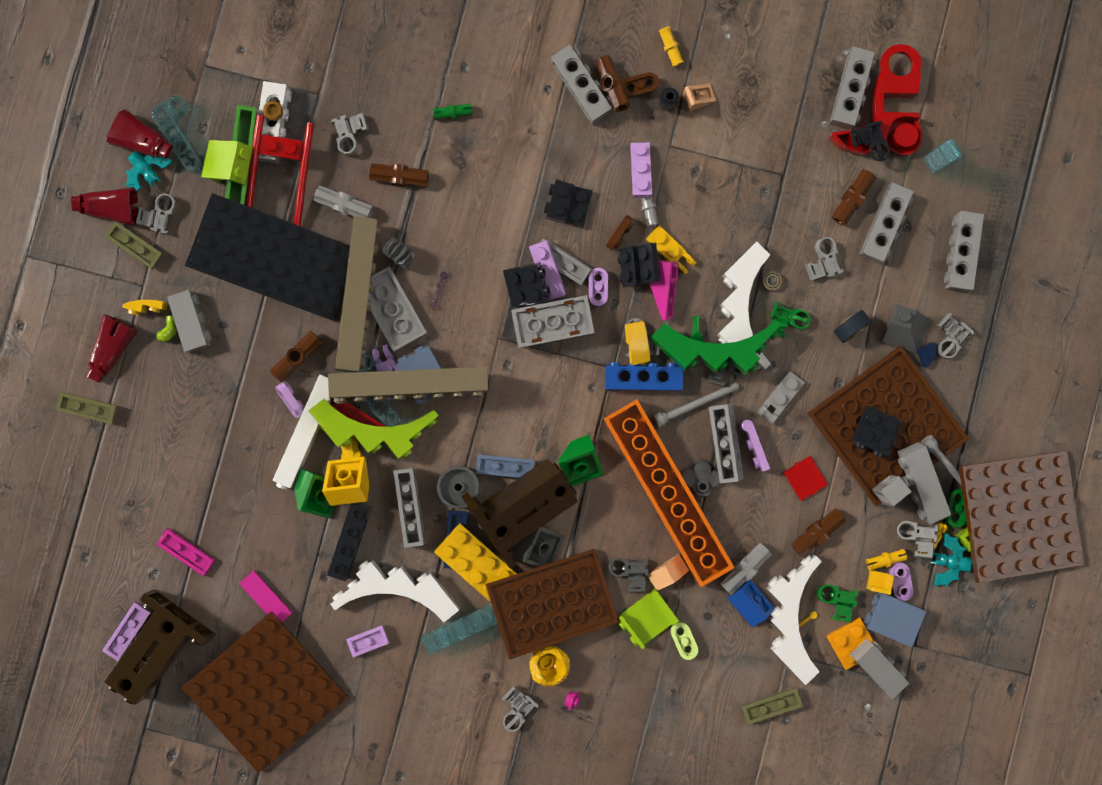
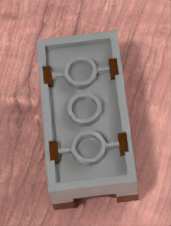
[511,295,594,348]

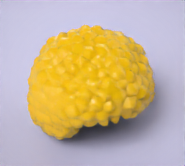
[530,645,570,687]

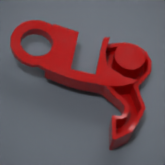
[829,44,923,156]

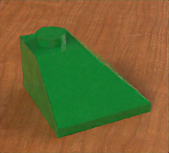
[558,434,604,486]
[294,469,335,518]

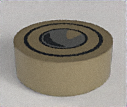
[762,271,782,291]

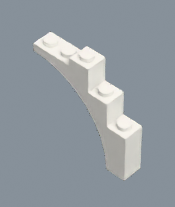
[717,242,771,370]
[766,555,822,685]
[330,560,460,622]

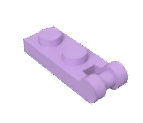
[739,420,770,472]

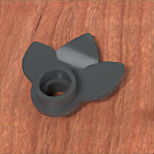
[683,459,720,497]

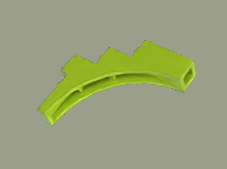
[308,398,439,459]

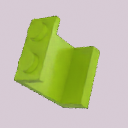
[201,140,253,185]
[618,588,679,649]

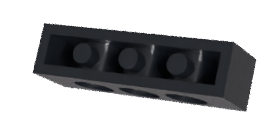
[327,502,373,581]

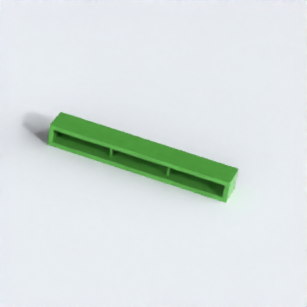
[225,105,257,205]

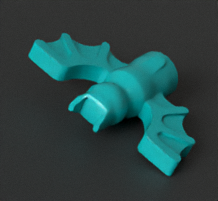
[125,151,173,192]
[930,533,972,587]

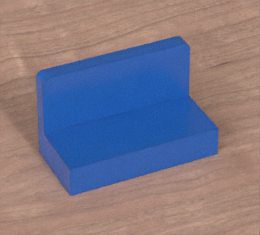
[728,580,775,627]

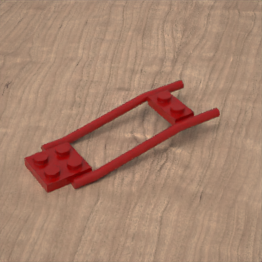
[245,114,314,227]

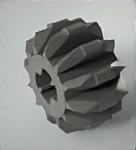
[382,238,415,269]

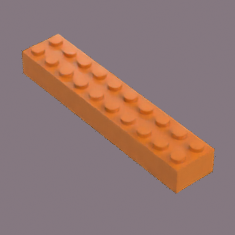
[603,399,735,587]

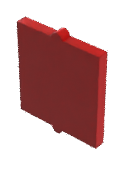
[783,456,828,501]

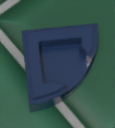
[917,342,936,368]

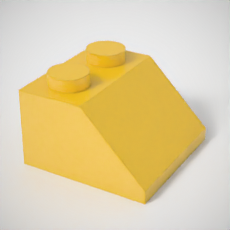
[322,457,369,506]

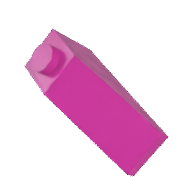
[650,259,679,320]

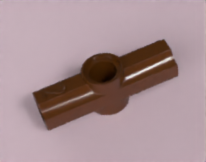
[596,55,630,113]
[369,163,429,187]
[831,169,877,226]
[270,330,323,383]
[790,508,846,557]

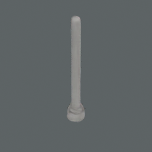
[653,383,740,429]
[921,435,961,485]

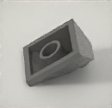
[881,304,930,355]
[511,527,564,567]

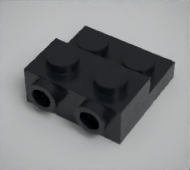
[544,180,593,228]
[617,243,660,287]
[503,262,551,308]
[850,405,903,458]

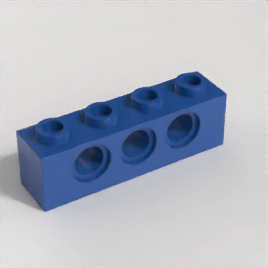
[605,362,683,391]

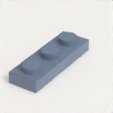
[476,454,535,478]

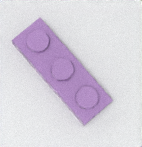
[630,142,652,198]
[529,240,567,301]
[102,601,152,661]

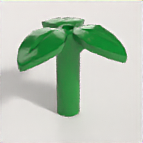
[690,316,711,343]

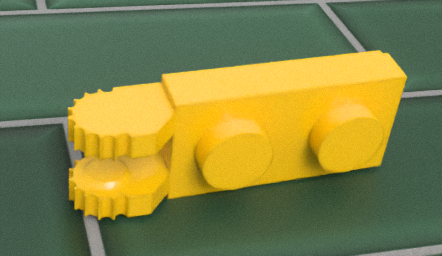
[646,225,696,275]

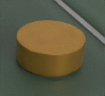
[263,101,283,121]

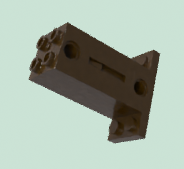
[461,459,578,569]
[104,589,216,705]

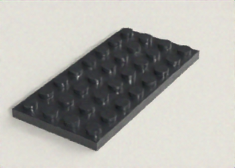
[185,193,350,321]

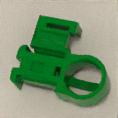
[770,302,811,339]
[817,584,858,622]

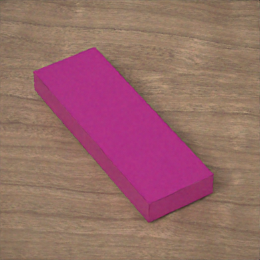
[156,528,216,576]
[239,570,293,622]

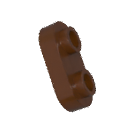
[624,72,659,98]
[606,215,634,250]

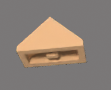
[682,83,717,112]
[647,554,689,591]

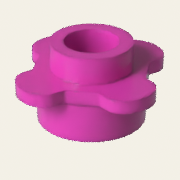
[565,691,581,711]

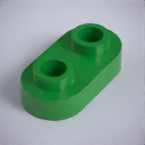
[945,489,966,528]

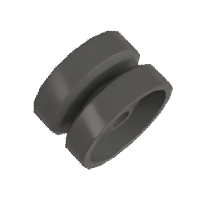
[437,465,481,509]

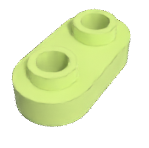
[670,622,698,660]

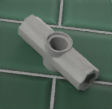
[313,185,373,218]
[719,542,772,595]

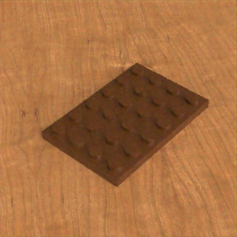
[485,549,619,660]

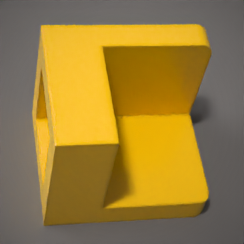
[866,570,894,595]

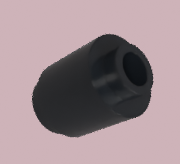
[659,87,679,111]

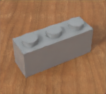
[167,290,212,353]
[849,639,909,700]

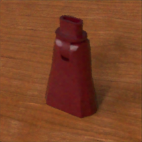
[106,109,173,159]
[71,187,139,225]
[86,314,138,383]

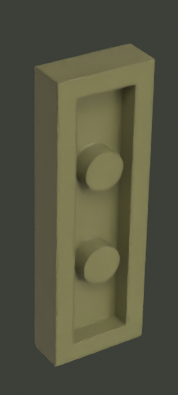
[104,221,164,270]
[56,392,118,425]
[741,687,803,725]

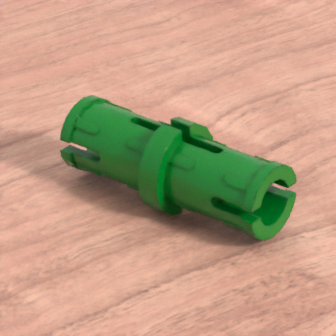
[433,103,472,120]

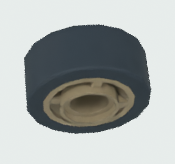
[834,310,872,343]

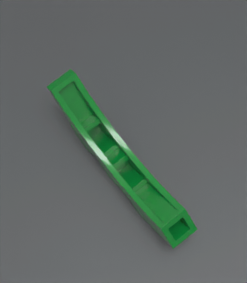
[651,320,781,376]

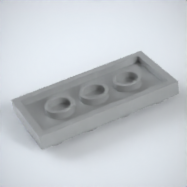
[368,266,427,352]

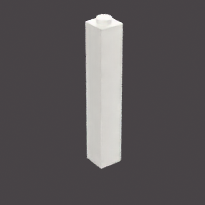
[272,374,332,490]

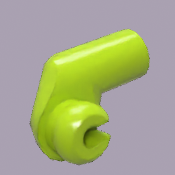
[156,316,177,342]

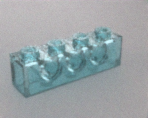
[421,602,497,655]

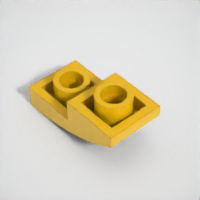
[122,300,168,316]
[625,321,650,365]

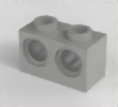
[872,475,912,506]

